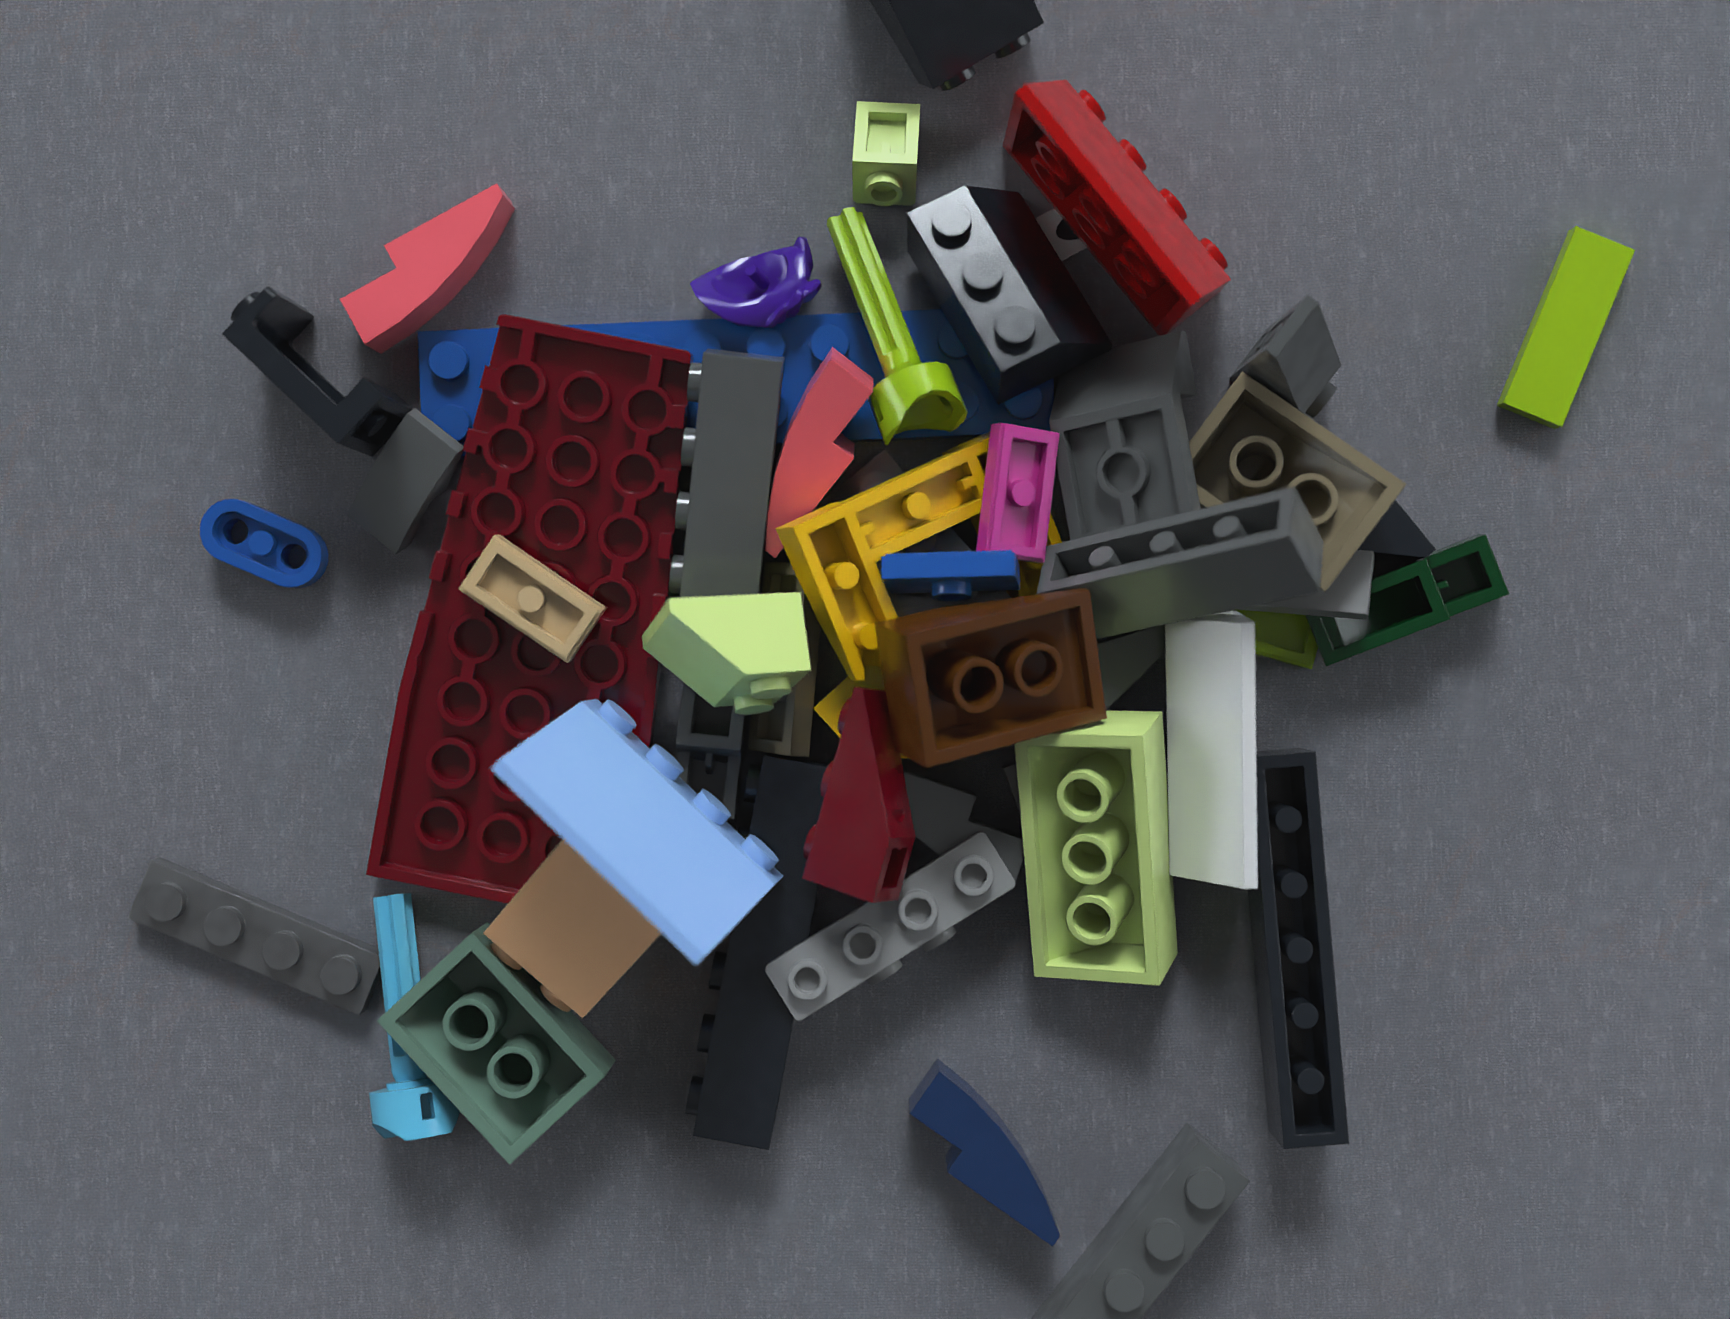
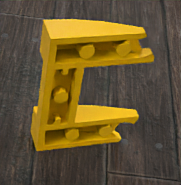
[775,432,1062,681]

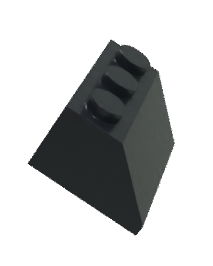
[907,185,1112,405]

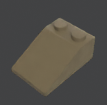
[1189,372,1406,593]

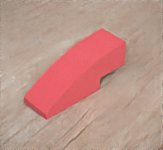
[340,183,515,354]
[765,347,874,558]

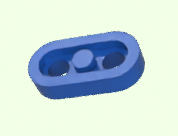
[200,499,329,588]

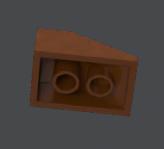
[874,588,1107,768]

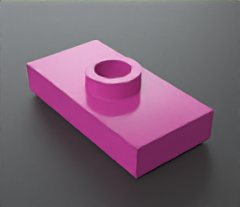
[976,423,1060,563]

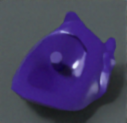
[690,237,822,328]

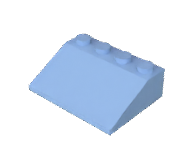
[491,699,783,965]

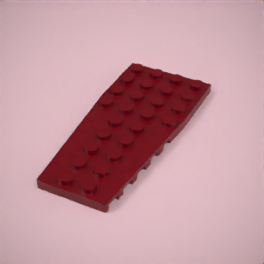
[366,314,694,904]

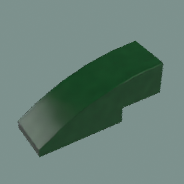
[1305,534,1510,666]

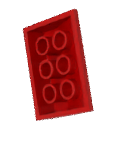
[1002,80,1231,336]

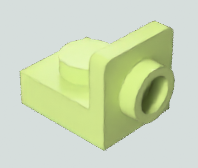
[852,101,920,206]

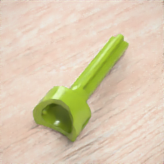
[826,207,968,445]

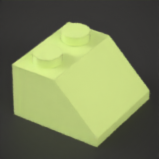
[642,592,811,715]

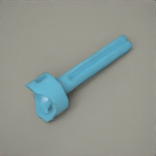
[369,893,460,1141]

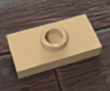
[459,534,607,663]

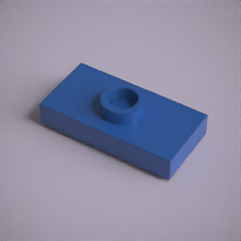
[882,550,1020,602]

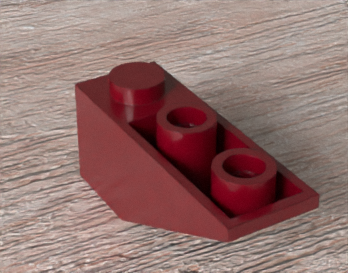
[802,686,915,903]

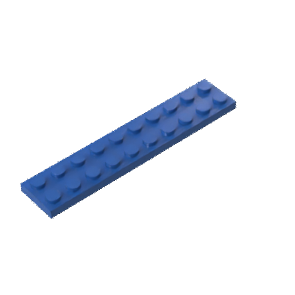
[418,309,1054,459]

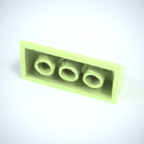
[1015,710,1178,986]

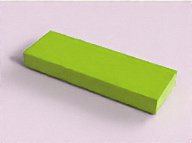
[1496,226,1635,429]

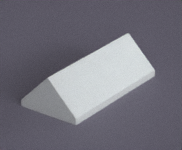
[1165,610,1258,889]

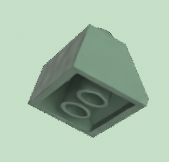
[377,922,616,1165]

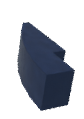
[909,1058,1060,1247]

